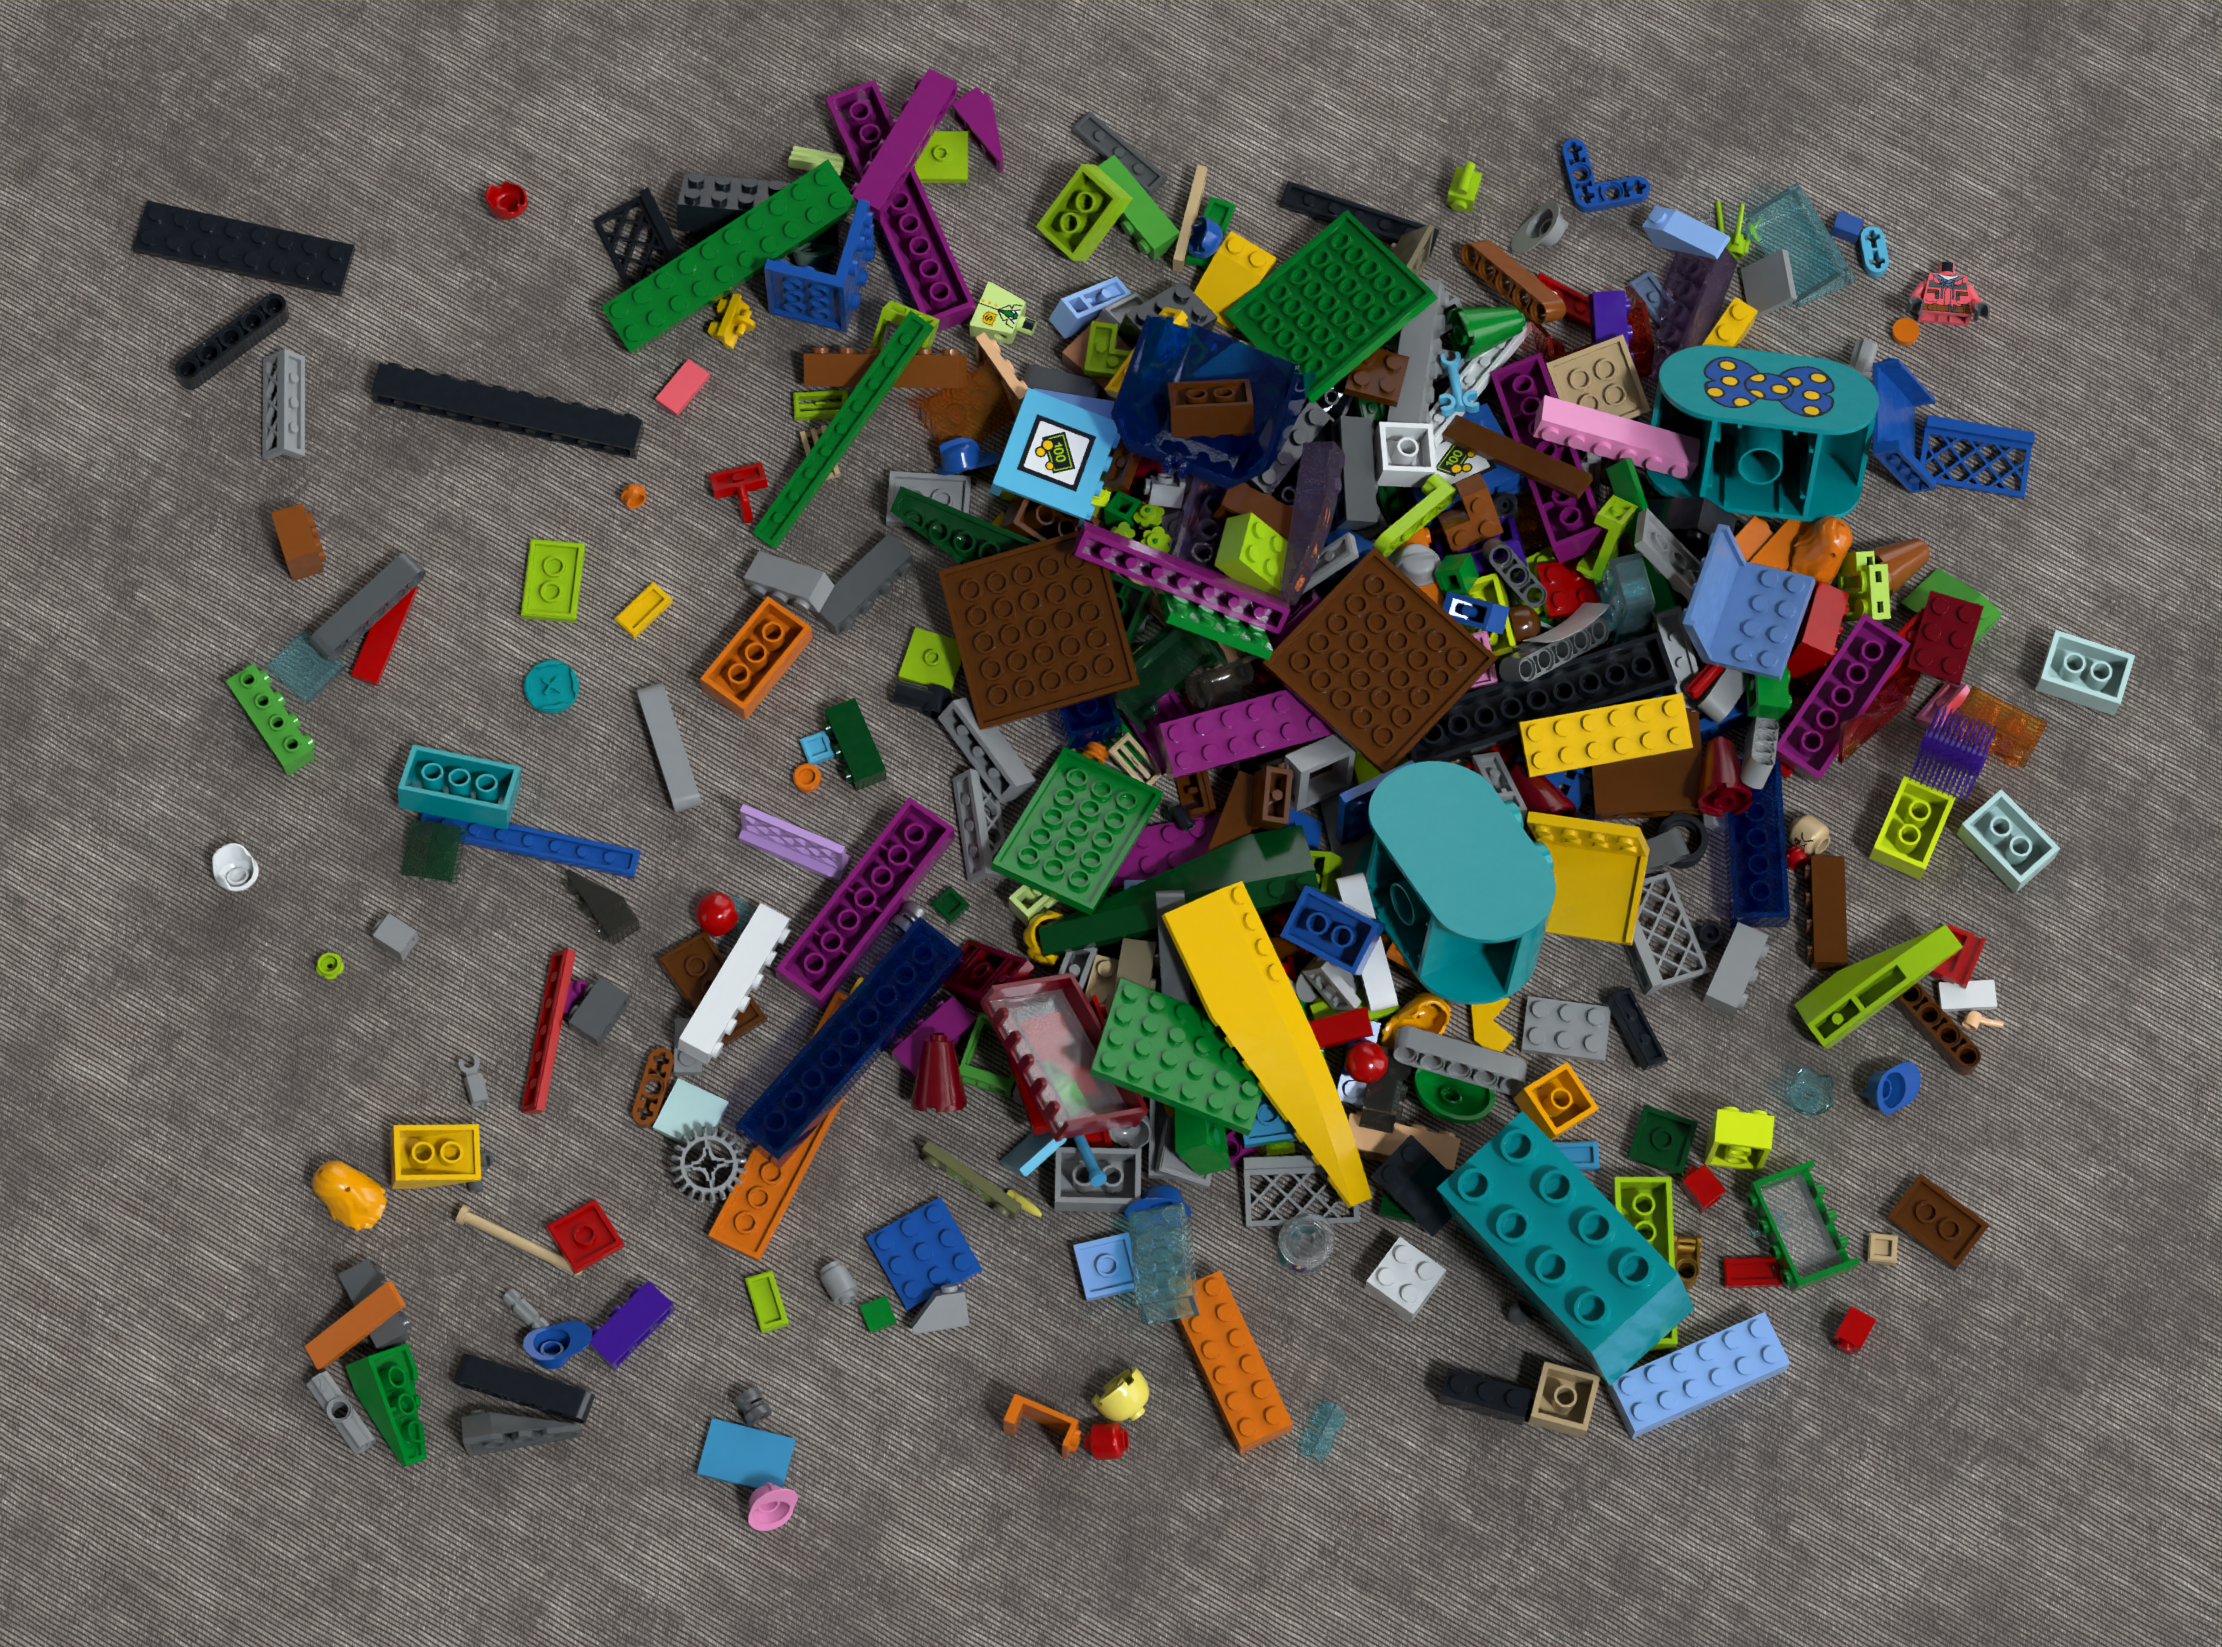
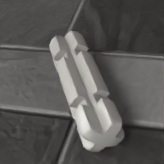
[503,1289,550,1330]

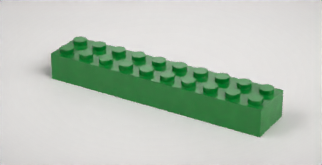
[601,160,857,355]

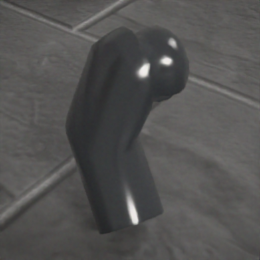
[1164,803,1195,832]

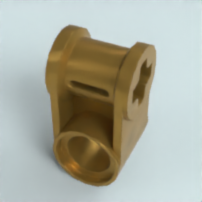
[1674,1233,1702,1290]

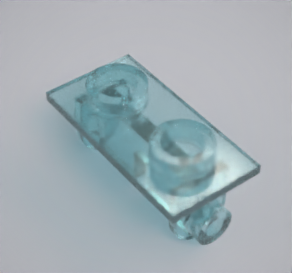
[1300,1401,1346,1464]

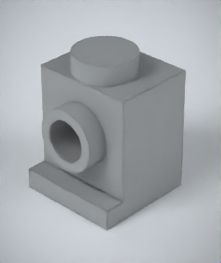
[1143,473,1186,509]

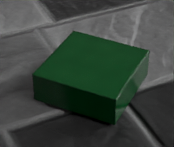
[930,886,970,926]

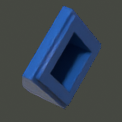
[1830,211,1864,244]

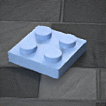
[1073,1232,1142,1302]

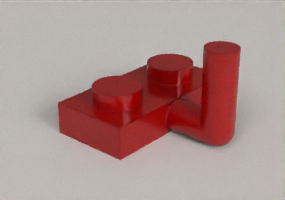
[709,462,768,523]

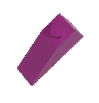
[951,87,1004,173]

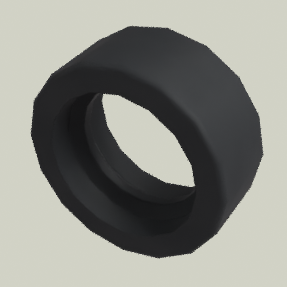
[1655,813,1709,869]

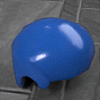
[1188,215,1223,259]

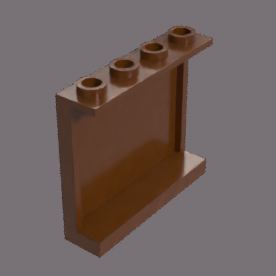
[1591,708,1703,821]

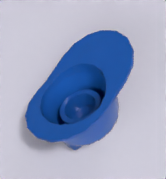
[936,437,1000,476]
[1861,1061,1921,1115]
[1124,1185,1192,1225]
[523,1320,592,1369]

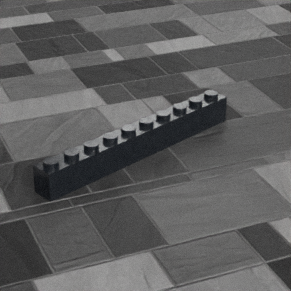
[371,363,644,459]

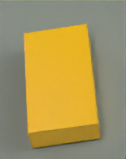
[614,582,673,640]

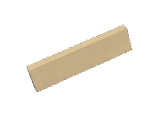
[1172,165,1207,272]

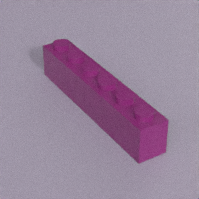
[850,68,957,221]

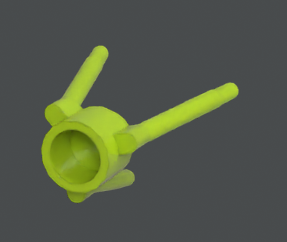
[1716,200,1761,259]

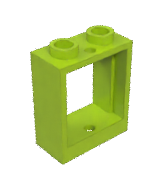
[871,300,940,352]

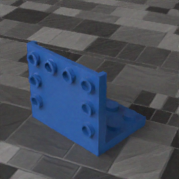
[764,199,876,333]

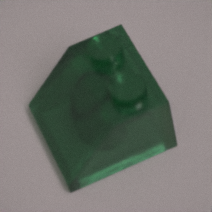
[401,820,467,885]

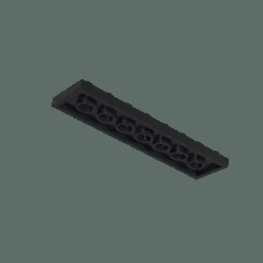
[133,201,356,297]

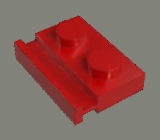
[1928,924,1986,989]

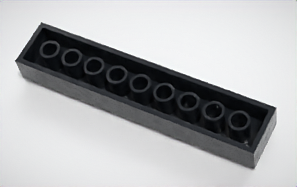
[1407,632,1678,763]

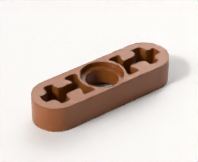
[632,1048,674,1128]

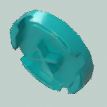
[524,660,579,714]

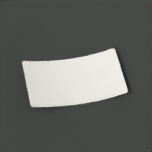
[1522,602,1610,643]

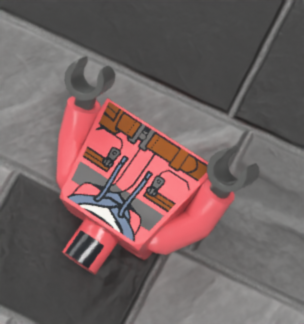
[1905,262,1990,326]

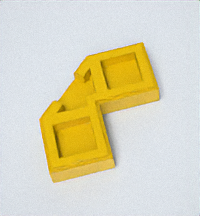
[1470,997,1514,1053]

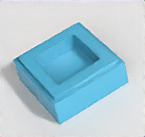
[799,730,835,765]

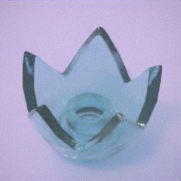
[1785,1066,1834,1117]

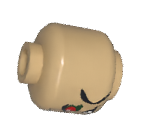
[1789,814,1831,856]

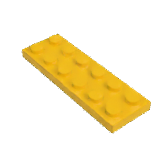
[1518,693,1693,778]

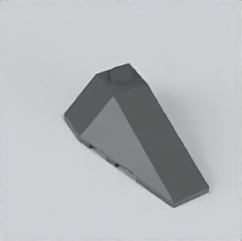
[461,1410,583,1457]

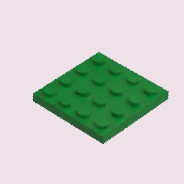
[1154,587,1273,660]

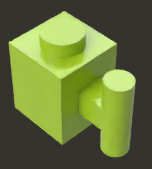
[1446,161,1482,213]

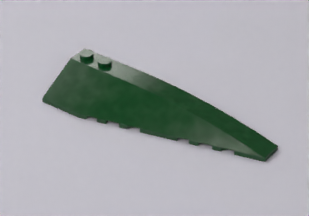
[890,486,1155,645]
[1038,825,1319,957]

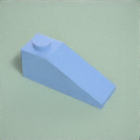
[1642,206,1730,259]
[1049,276,1131,339]

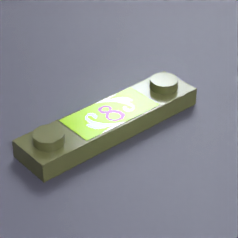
[922,1140,1021,1220]

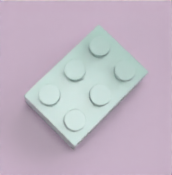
[2035,630,2135,715]
[1957,789,2060,893]

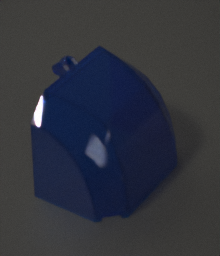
[1111,315,1316,490]

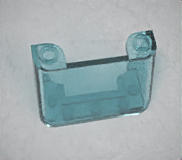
[1742,183,1857,308]

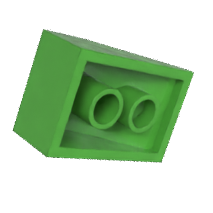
[1900,568,2002,649]

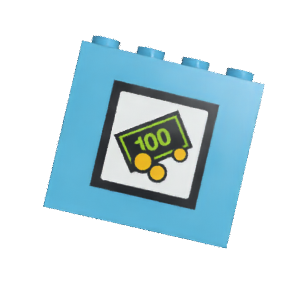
[989,388,1121,528]

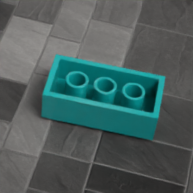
[398,745,521,830]

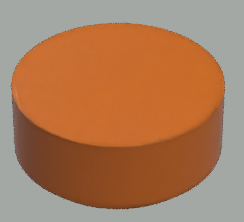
[1891,318,1920,346]
[793,764,821,793]

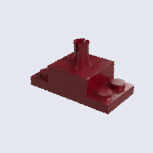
[934,939,1034,1016]

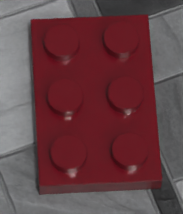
[1906,590,1984,686]

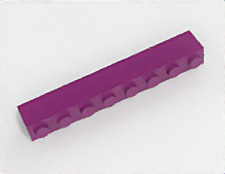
[1073,521,1290,635]

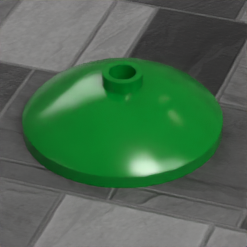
[1413,1068,1495,1124]

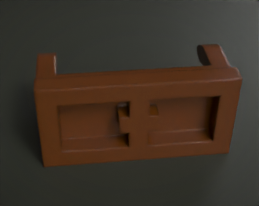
[1175,771,1216,818]

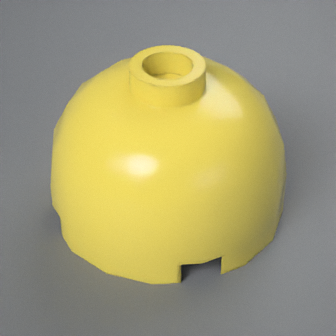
[1091,1366,1150,1422]

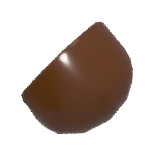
[1509,605,1541,645]

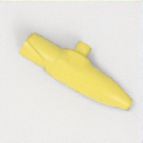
[1006,1189,1042,1217]

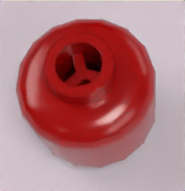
[1085,1422,1129,1460]

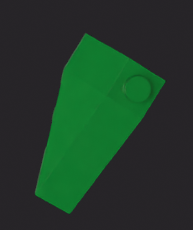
[345,1343,427,1467]

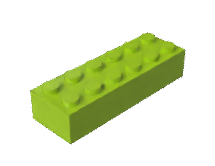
[1611,1177,1678,1352]

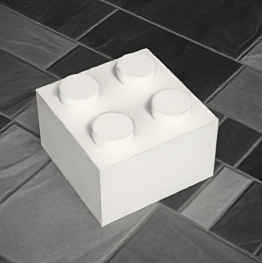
[1373,422,1437,487]
[1365,1237,1446,1323]

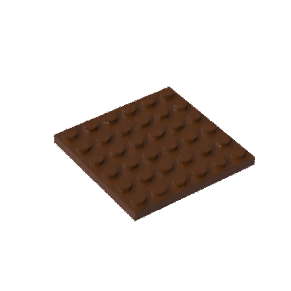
[938,525,1141,730]
[1261,548,1497,774]

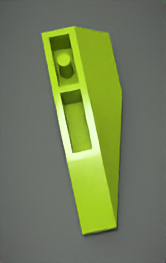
[1794,925,1963,1050]

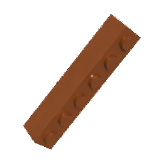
[804,347,967,388]

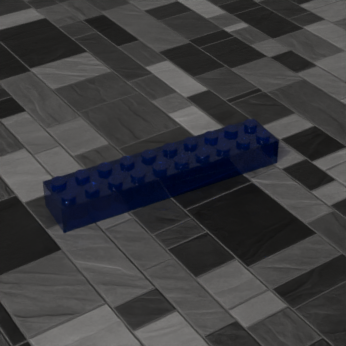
[735,917,963,1169]

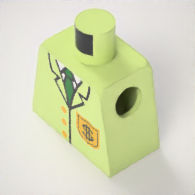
[969,281,1037,344]

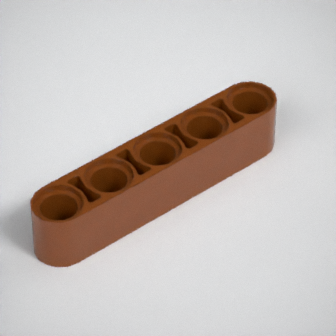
[1461,240,1566,324]

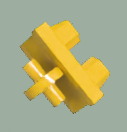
[708,293,756,349]

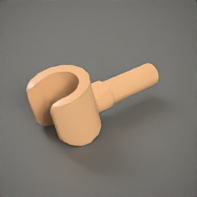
[1962,1011,2004,1031]

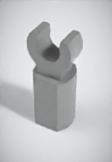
[458,1055,490,1107]

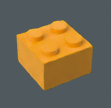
[1513,1062,1599,1141]

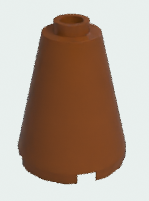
[1861,538,1930,597]

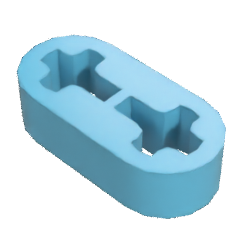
[1859,226,1889,278]

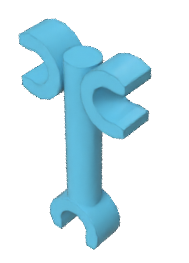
[1439,351,1479,417]

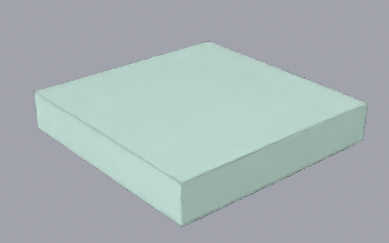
[653,1078,729,1152]

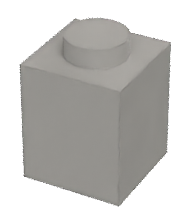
[373,913,419,961]

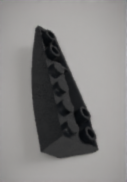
[1238,373,1353,507]

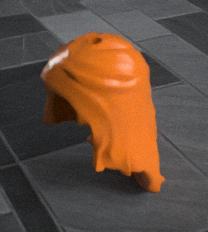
[1789,516,1853,589]

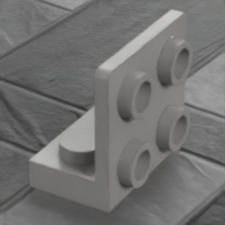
[1302,955,1362,1013]

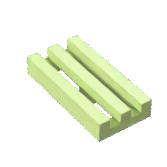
[788,146,846,176]

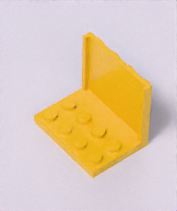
[1527,811,1650,946]

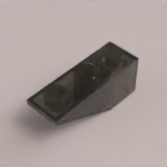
[565,869,641,946]

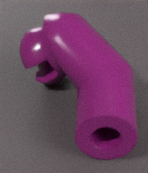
[563,979,589,1017]

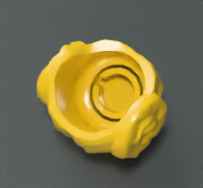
[1023,910,1066,967]

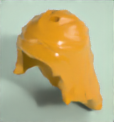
[1380,992,1451,1064]
[311,1160,387,1231]

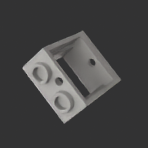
[1284,733,1356,812]

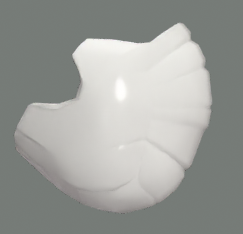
[212,843,259,892]

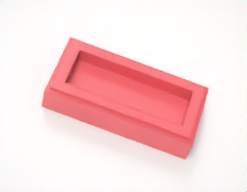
[655,359,710,417]

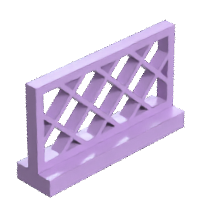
[738,804,851,884]

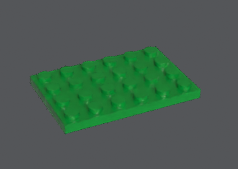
[991,747,1164,916]
[1089,978,1263,1136]

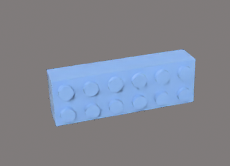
[1607,1312,1790,1439]

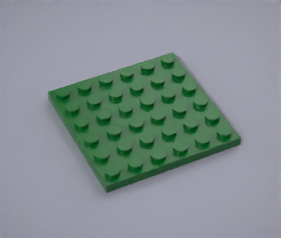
[1224,210,1438,404]

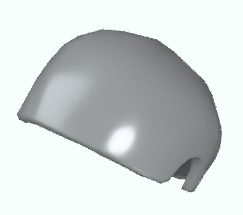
[1107,1111,1152,1149]

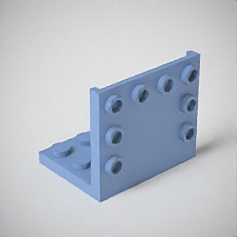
[1681,523,1816,681]

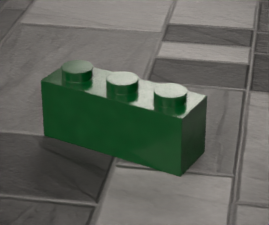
[822,698,887,791]

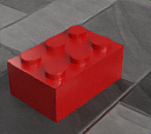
[1787,581,1850,685]

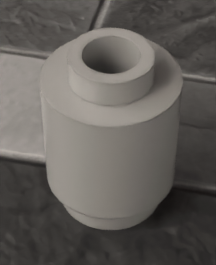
[819,1261,859,1305]

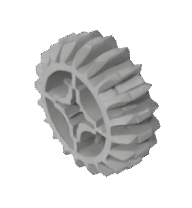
[670,1126,747,1203]

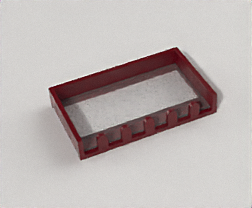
[980,973,1149,1142]

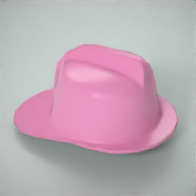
[748,1482,798,1531]

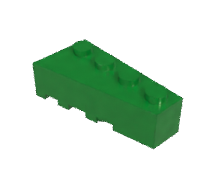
[1174,1108,1231,1176]

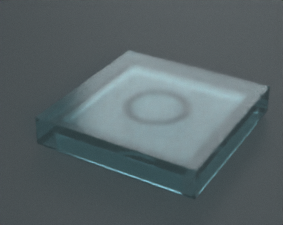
[267,629,346,705]

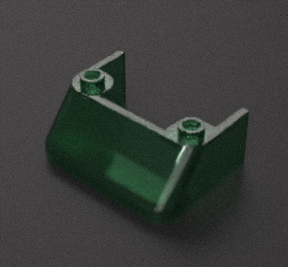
[1112,624,1229,733]

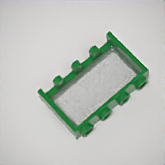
[1745,1160,1860,1293]

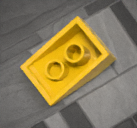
[1194,231,1277,332]
[390,1124,481,1189]

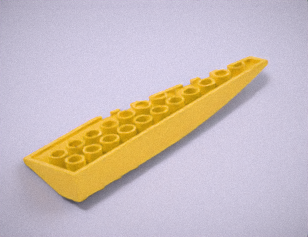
[1162,881,1372,1208]

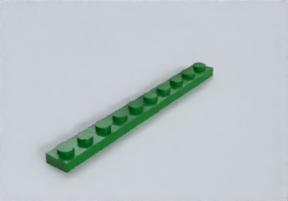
[752,310,934,550]

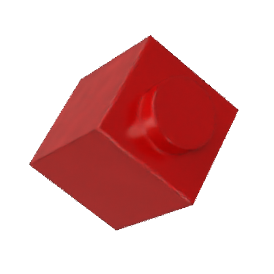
[1680,1164,1726,1214]
[1832,1306,1876,1355]

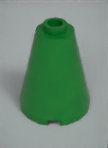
[1447,307,1525,362]

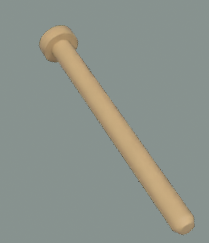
[455,1205,584,1276]

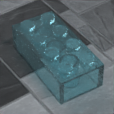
[1597,553,1656,647]
[1129,1203,1199,1325]

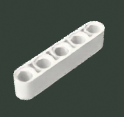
[1335,872,1398,1012]

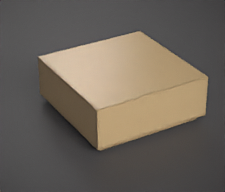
[1867,1233,1898,1265]

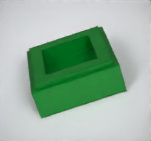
[860,1296,897,1334]

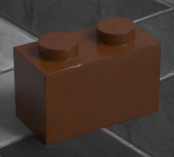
[1251,766,1293,830]

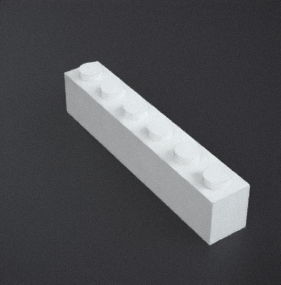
[677,903,791,1065]

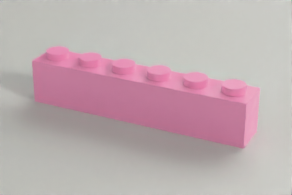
[1533,395,1700,481]

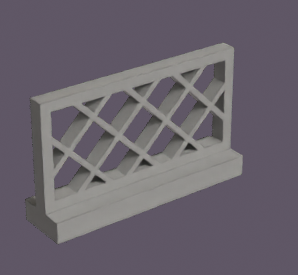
[1625,872,1710,996]
[1243,1155,1360,1227]

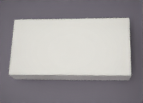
[1937,980,1997,1012]

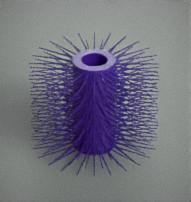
[1909,704,1996,803]

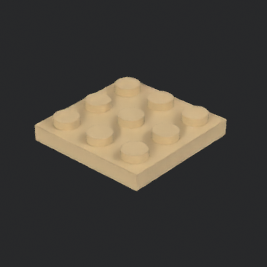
[1546,334,1651,420]

